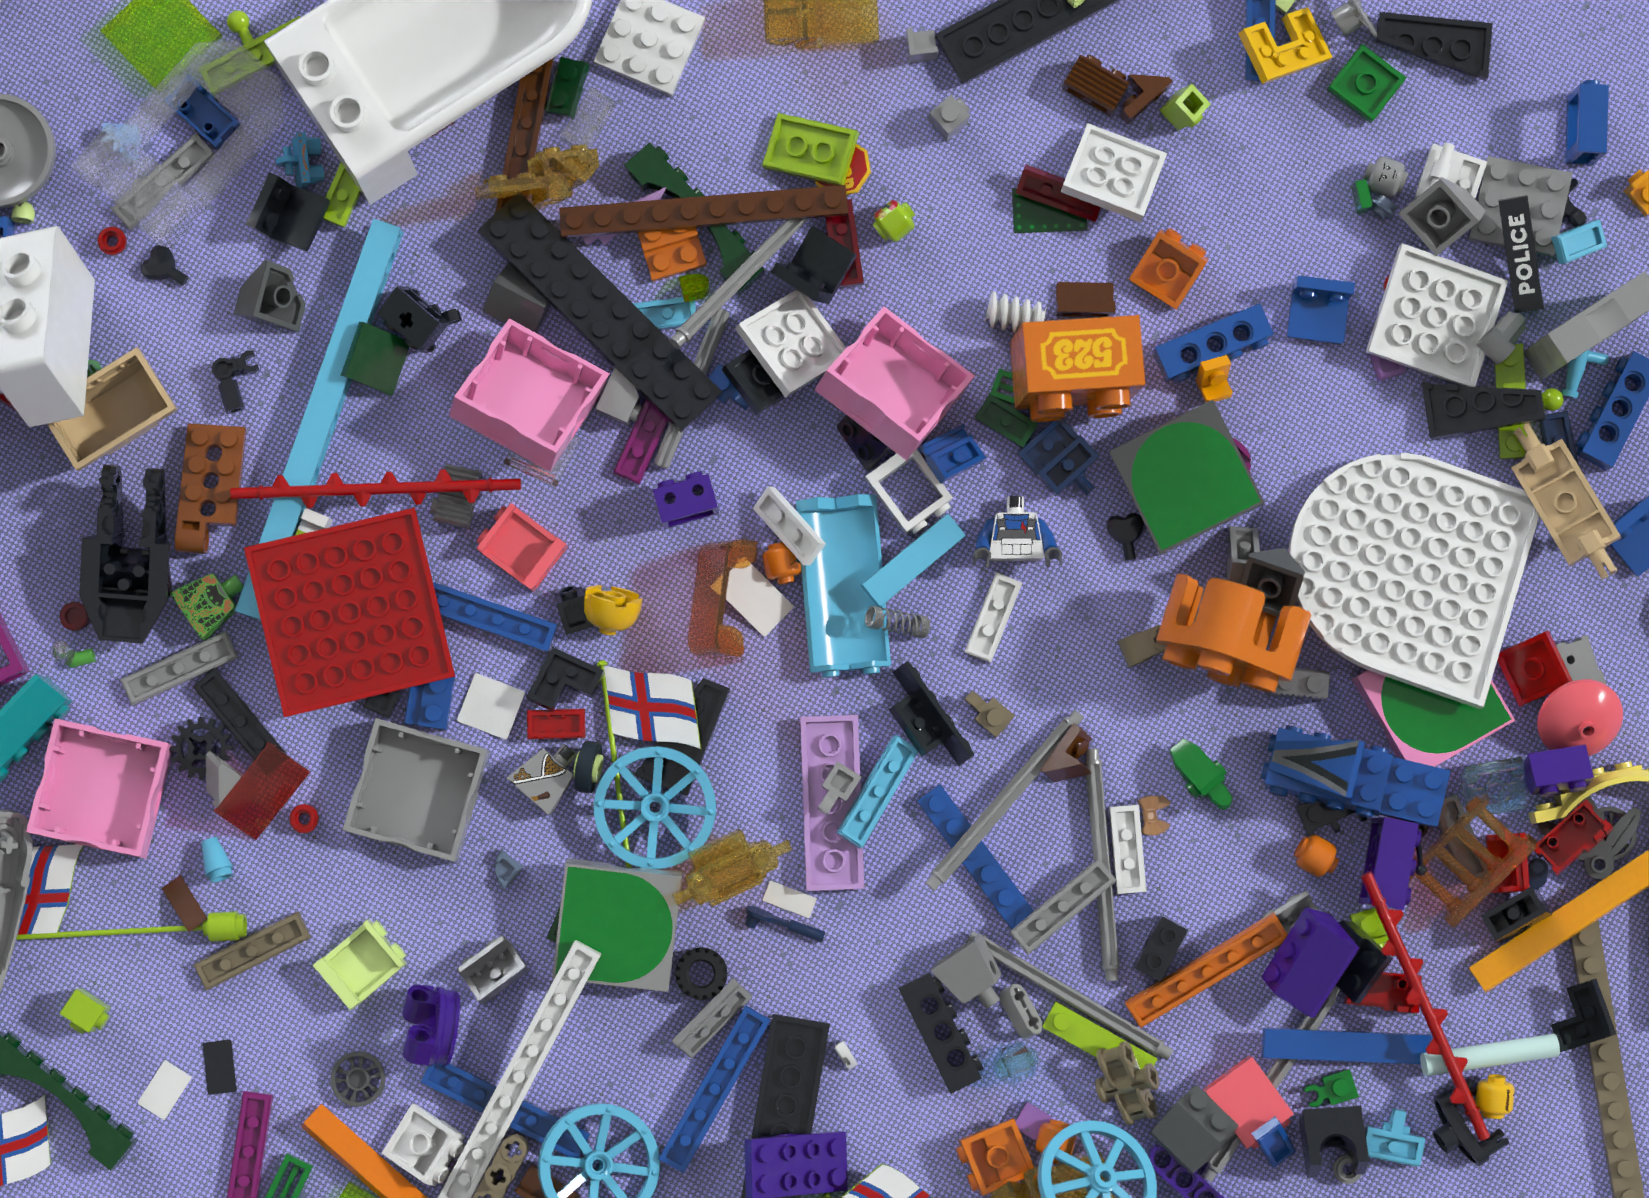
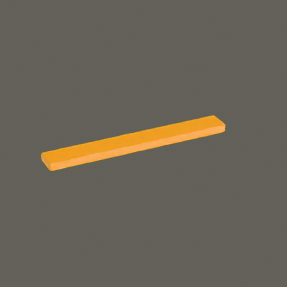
[1469,850,1649,993]

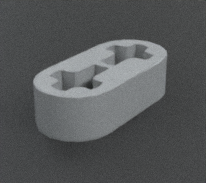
[1000,984,1042,1039]

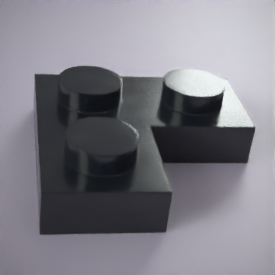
[526,647,605,712]
[1551,979,1616,1052]

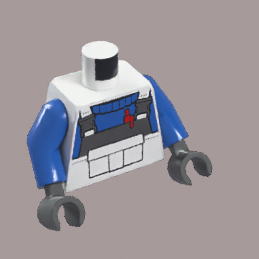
[972,496,1062,568]

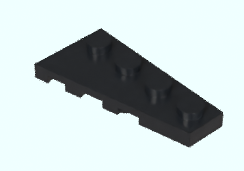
[1376,12,1493,81]
[1422,382,1546,440]
[634,678,731,796]

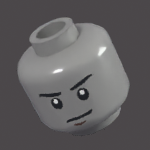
[1364,156,1409,198]

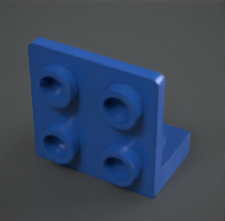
[1287,275,1355,345]
[1610,495,1649,576]

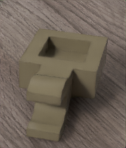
[964,691,1015,738]

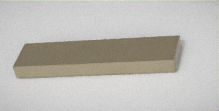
[193,912,312,991]

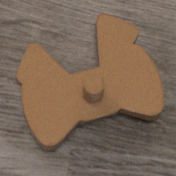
[1138,795,1170,835]

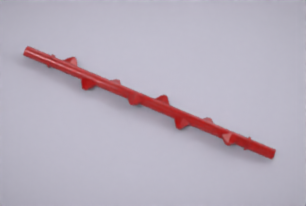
[230,469,522,508]
[1361,872,1490,1141]

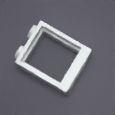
[865,449,953,534]

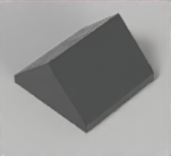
[482,263,551,333]
[1240,548,1305,617]

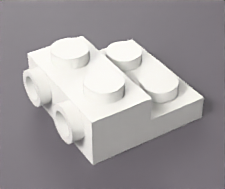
[381,1103,465,1186]

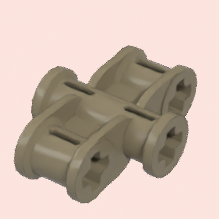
[1095,1041,1159,1125]
[473,1134,529,1198]

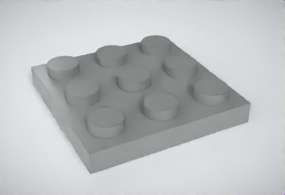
[1469,156,1573,257]

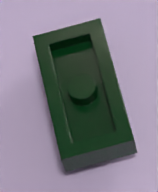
[544,57,590,119]
[974,393,1038,449]

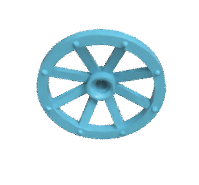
[594,746,716,869]
[538,1103,660,1198]
[1038,1121,1157,1198]

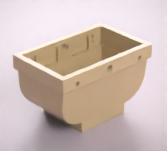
[47,347,178,471]

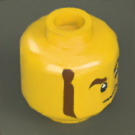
[1475,1074,1515,1119]

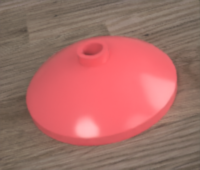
[1537,679,1623,756]

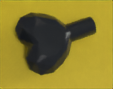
[140,244,189,286]
[1107,513,1144,561]

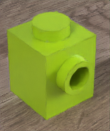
[1159,83,1211,130]
[60,988,111,1034]

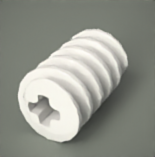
[984,291,1047,333]

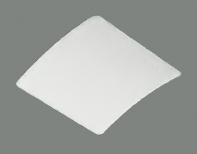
[457,673,525,739]

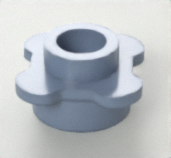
[1371,194,1397,220]

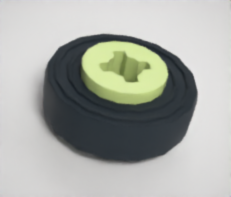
[573,741,604,793]

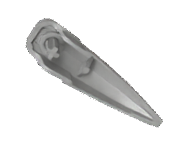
[0,809,33,993]

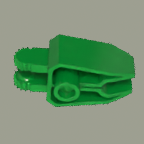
[1170,739,1233,811]

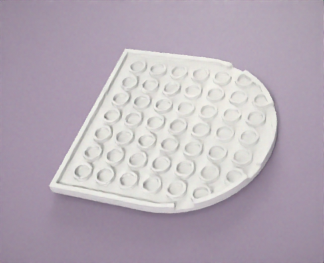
[1288,453,1539,710]

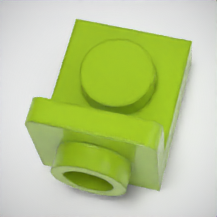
[1349,907,1389,948]

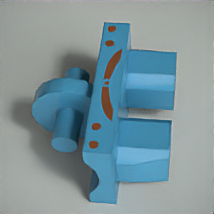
[276,132,324,189]

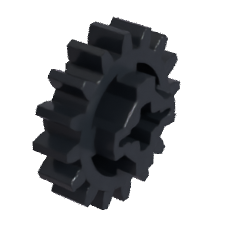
[169,717,235,780]

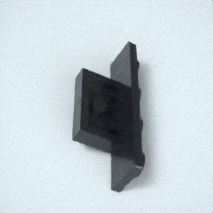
[889,661,974,766]

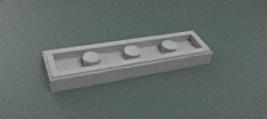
[111,134,216,231]
[120,631,239,706]
[1009,858,1117,955]

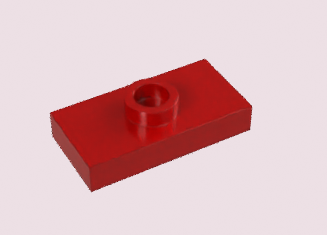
[527,709,586,739]

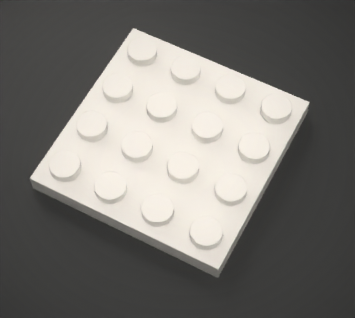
[1366,243,1508,387]

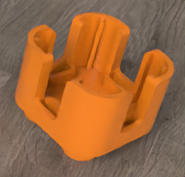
[1156,574,1312,693]

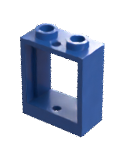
[1565,80,1609,165]

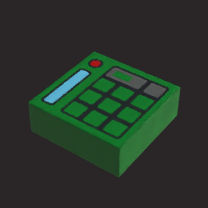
[1351,179,1372,214]

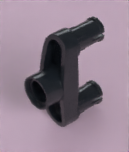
[1432,1078,1509,1167]

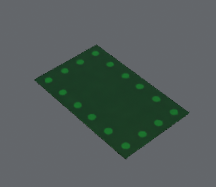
[1012,188,1088,233]

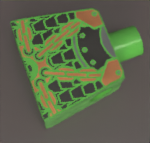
[170,573,244,640]

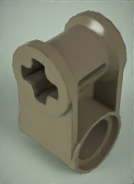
[1117,625,1166,668]

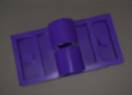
[744,1131,848,1198]

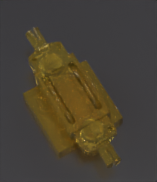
[672,829,792,907]

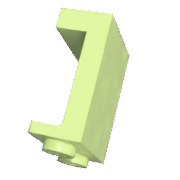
[313,919,407,1010]

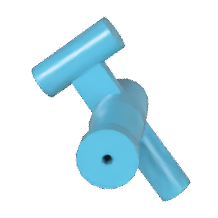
[1561,349,1609,398]

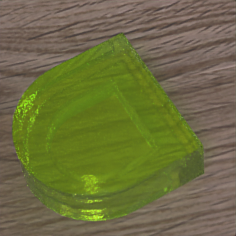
[679,274,710,302]

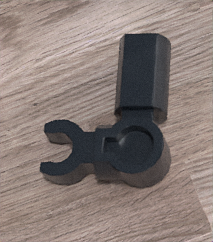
[212,350,259,414]

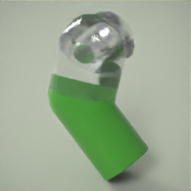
[52,641,96,668]

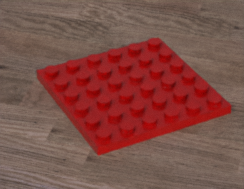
[244,507,456,717]

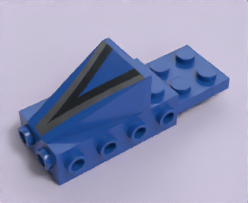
[1261,725,1451,828]

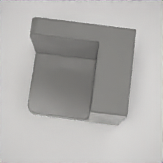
[906,27,938,63]

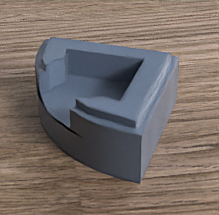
[495,849,524,890]

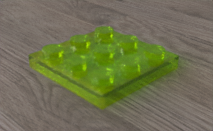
[100,0,222,94]

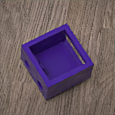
[653,471,719,529]

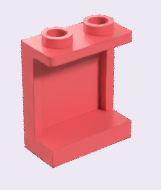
[476,503,568,592]
[1202,1055,1294,1149]

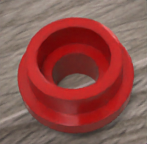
[98,227,127,256]
[289,804,319,833]

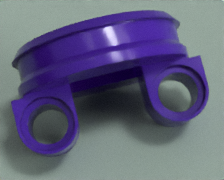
[402,985,460,1068]

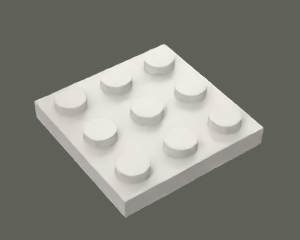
[593,0,705,97]
[1061,123,1167,223]
[735,289,846,398]

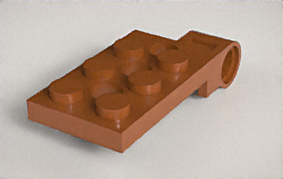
[175,423,247,554]

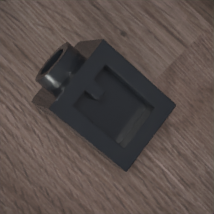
[554,586,594,635]

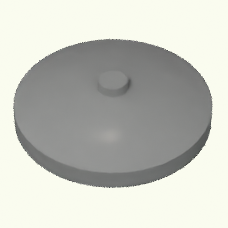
[0,94,56,208]

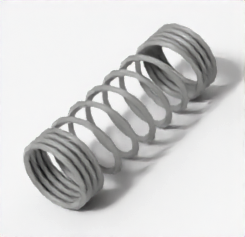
[865,606,930,638]

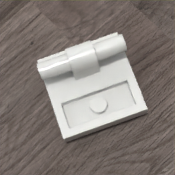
[1414,143,1487,199]

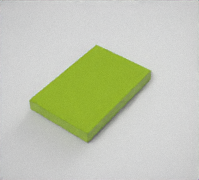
[762,113,859,186]

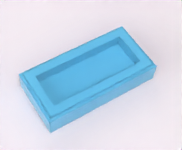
[1551,219,1607,264]

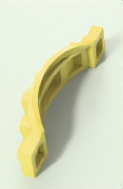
[1528,761,1649,824]

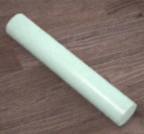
[1420,1034,1560,1076]

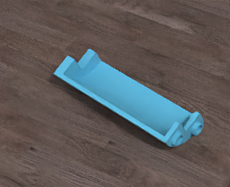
[796,494,891,678]

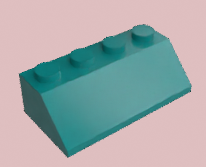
[0,674,73,782]

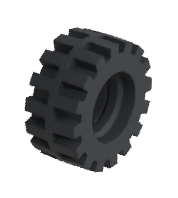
[675,947,728,1000]

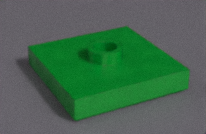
[1326,44,1407,124]

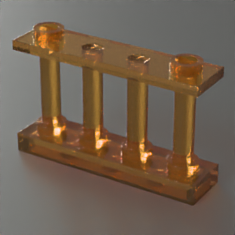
[1409,793,1537,928]

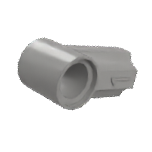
[1476,311,1526,365]

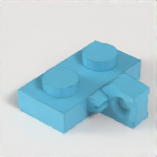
[1365,1108,1426,1167]

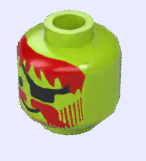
[872,200,916,242]

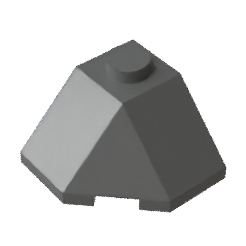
[234,260,306,332]

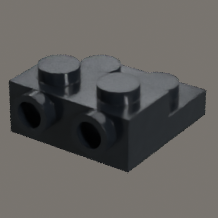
[721,349,785,415]
[1335,920,1393,1004]

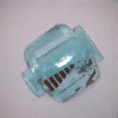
[993,1042,1038,1085]

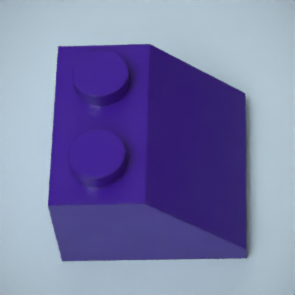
[1519,744,1594,797]

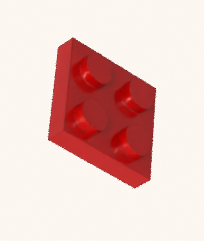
[1497,630,1573,707]

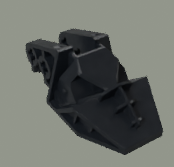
[79,464,173,644]

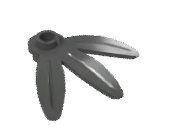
[1539,796,1641,879]

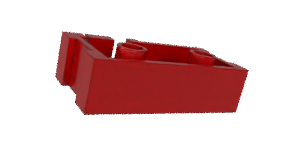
[1532,799,1613,876]
[1343,972,1422,1013]

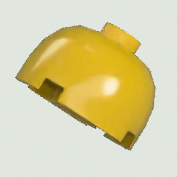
[584,585,642,635]

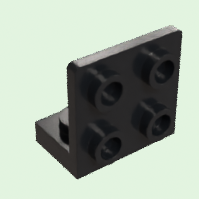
[246,173,330,252]
[771,227,856,304]
[837,415,890,471]

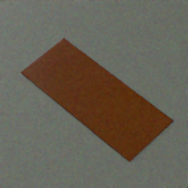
[162,875,207,933]

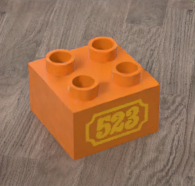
[1009,315,1145,422]

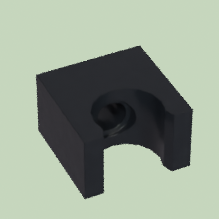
[1299,1106,1369,1178]

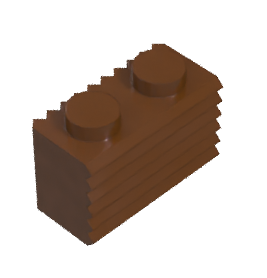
[1062,54,1130,117]

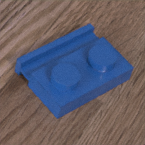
[918,424,986,484]
[404,673,456,730]

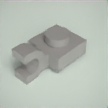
[818,761,862,815]

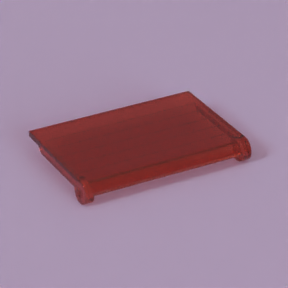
[213,742,310,840]

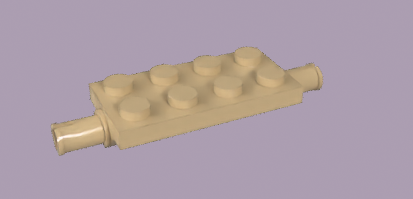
[1511,423,1621,579]

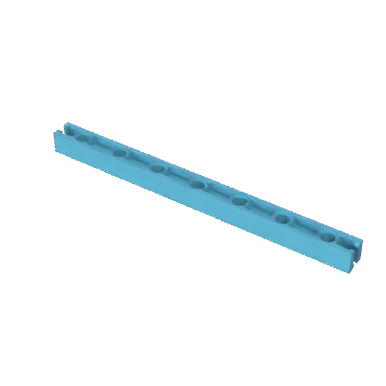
[235,218,403,621]

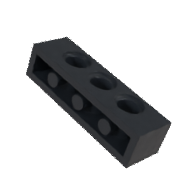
[898,972,984,1094]

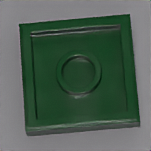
[340,321,409,396]

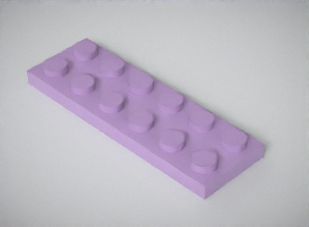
[800,715,864,891]

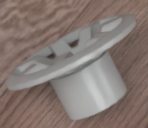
[1331,0,1377,38]

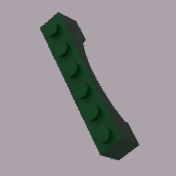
[624,142,765,296]
[0,1031,138,1171]

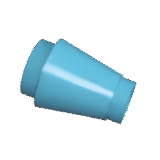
[201,837,233,883]

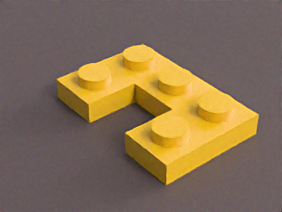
[1238,7,1332,84]

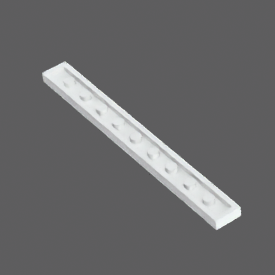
[438,940,602,1198]

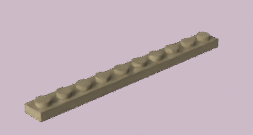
[1570,920,1645,1198]

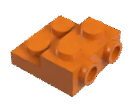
[637,228,707,282]
[1128,228,1209,310]
[955,1118,1036,1196]

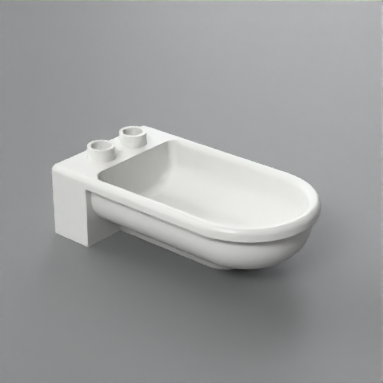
[264,0,592,205]
[0,226,95,427]

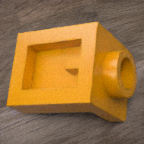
[1623,169,1649,216]
[1195,355,1233,402]

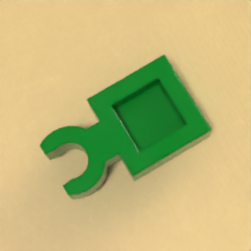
[1303,1069,1359,1107]

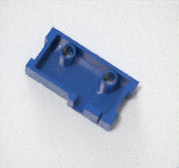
[164,73,242,151]

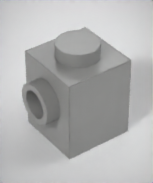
[928,95,970,141]

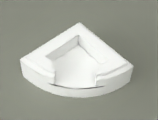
[834,1040,858,1070]

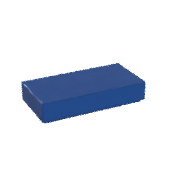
[1251,1116,1296,1168]

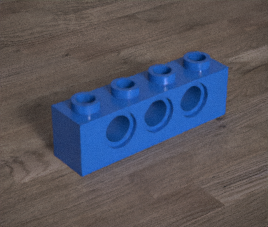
[1152,303,1274,384]
[1576,351,1649,471]

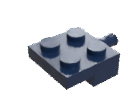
[1017,419,1099,497]

